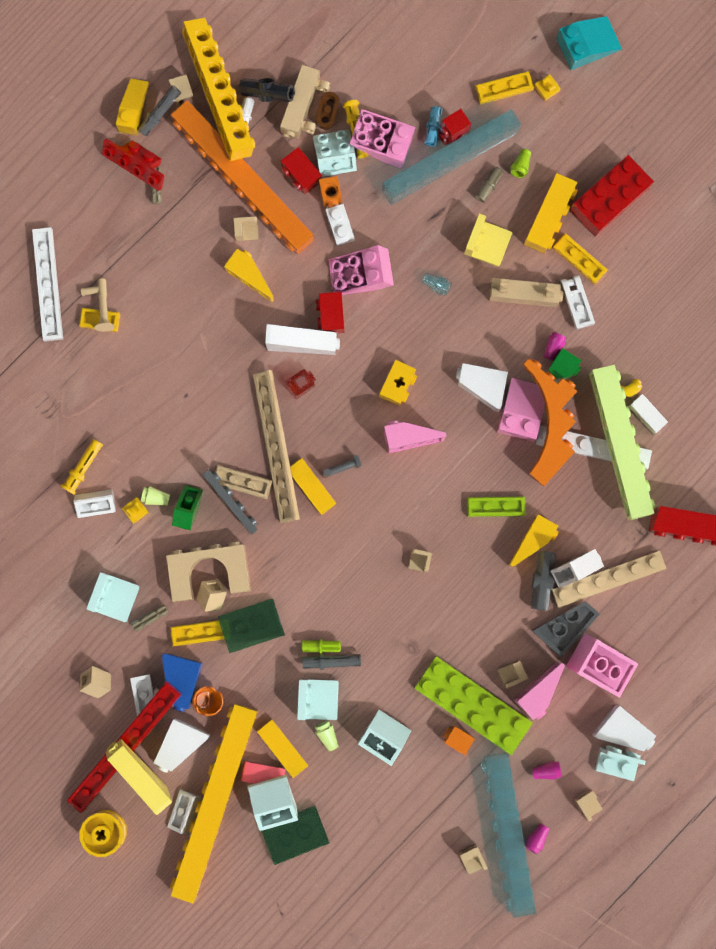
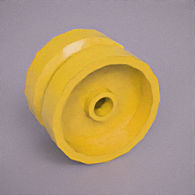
[79,809,127,857]

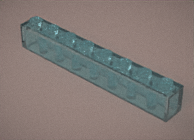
[382,109,522,205]
[481,752,537,918]

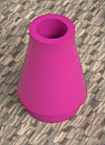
[543,332,566,361]
[532,760,562,780]
[524,823,550,855]

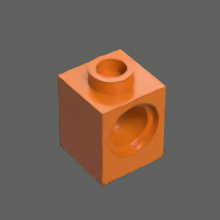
[319,176,342,208]
[443,725,475,755]

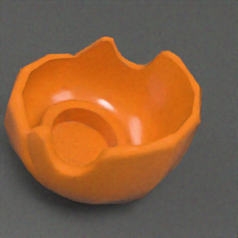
[191,686,223,716]

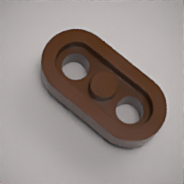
[316,92,339,130]

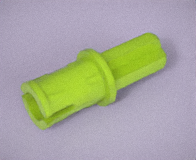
[302,639,341,654]

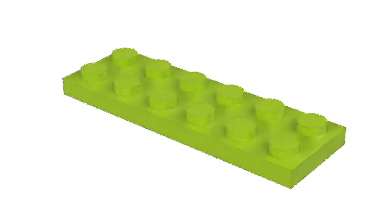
[414,656,533,755]

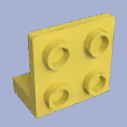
[464,214,512,267]

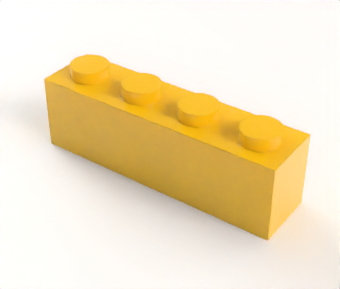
[524,173,578,254]

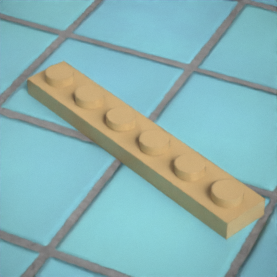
[551,551,667,608]

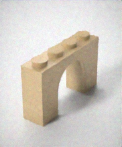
[166,542,251,602]

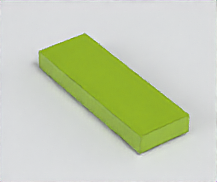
[467,497,526,517]

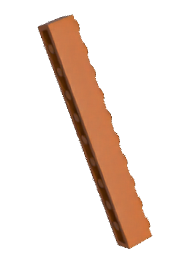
[171,100,314,255]

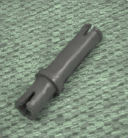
[138,85,182,136]
[302,654,361,670]

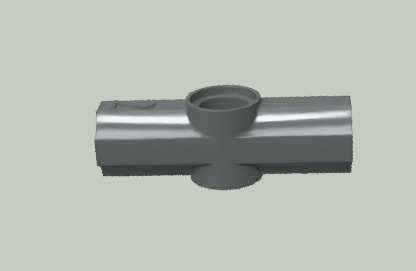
[531,551,555,611]

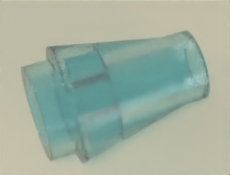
[422,273,452,296]

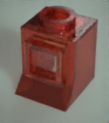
[285,369,316,400]

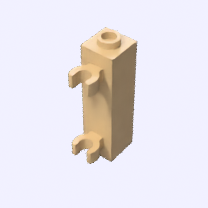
[280,65,330,139]
[489,278,563,307]

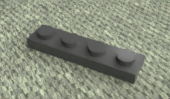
[203,470,258,535]

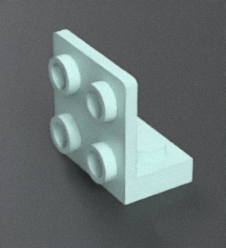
[313,130,357,177]
[87,572,140,622]
[297,679,339,720]
[595,745,646,781]

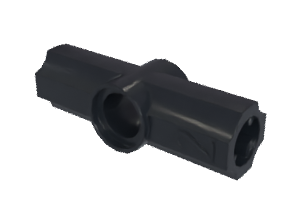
[238,78,295,102]

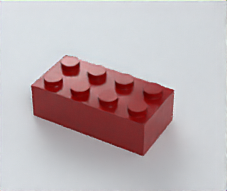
[570,154,654,237]

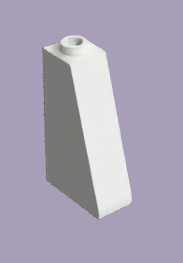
[265,324,340,355]

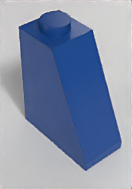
[162,653,203,712]

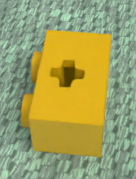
[379,360,418,406]

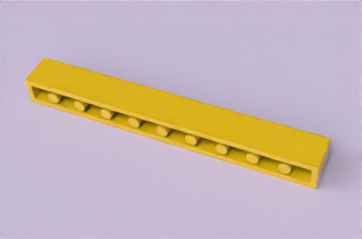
[169,703,258,904]

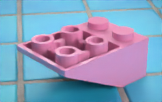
[350,109,415,169]
[328,245,394,295]

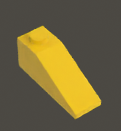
[116,78,149,136]
[224,249,274,303]
[508,514,559,567]

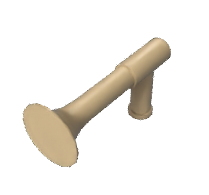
[81,279,115,332]

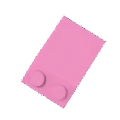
[497,378,545,442]
[383,420,446,454]
[566,633,638,698]
[513,662,565,720]

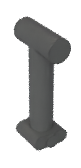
[322,455,361,478]

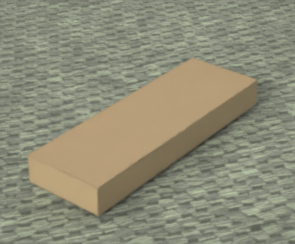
[215,465,273,499]

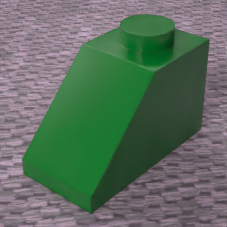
[546,348,582,382]
[172,485,203,531]

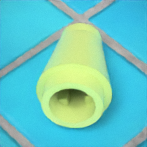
[141,486,170,506]
[315,720,339,751]

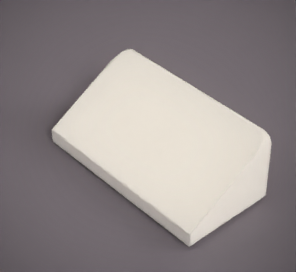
[628,394,668,435]
[74,489,116,518]
[167,790,202,835]

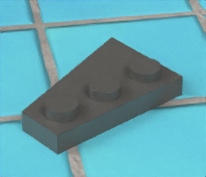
[532,601,600,657]

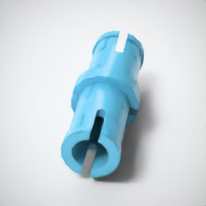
[424,106,443,146]

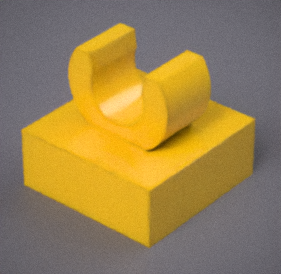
[534,74,561,101]
[122,497,149,524]

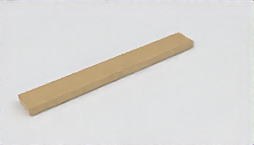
[253,370,300,523]

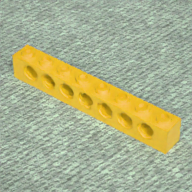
[182,18,255,161]

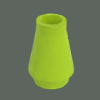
[510,149,531,178]

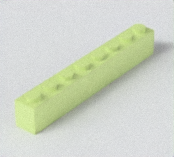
[589,365,655,521]

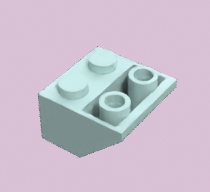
[358,710,412,766]
[248,775,298,831]

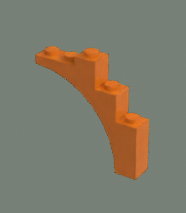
[522,358,577,486]

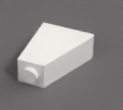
[455,363,508,412]
[551,549,604,588]
[592,705,656,751]
[154,718,211,773]

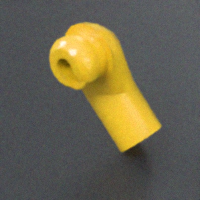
[620,379,642,397]

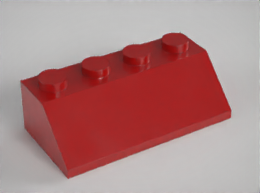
[649,506,716,546]

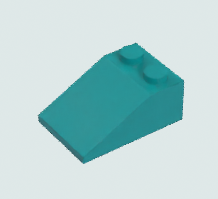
[556,16,622,70]

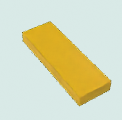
[475,71,534,105]
[552,233,608,285]
[290,458,337,515]
[170,619,231,646]
[257,719,309,778]

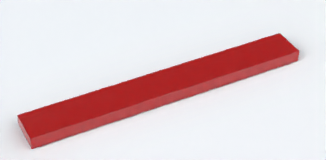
[66,681,182,814]

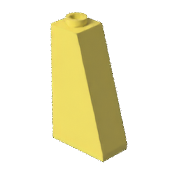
[106,739,172,815]

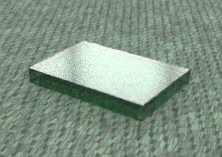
[218,599,285,654]
[262,805,330,865]

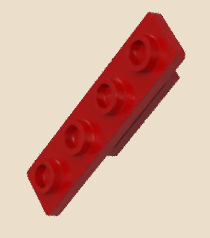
[101,139,165,191]

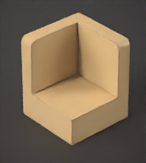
[169,74,193,107]
[234,217,259,241]
[408,549,432,573]
[196,579,227,612]
[497,661,528,688]
[79,666,111,698]
[574,789,602,821]
[458,844,488,874]

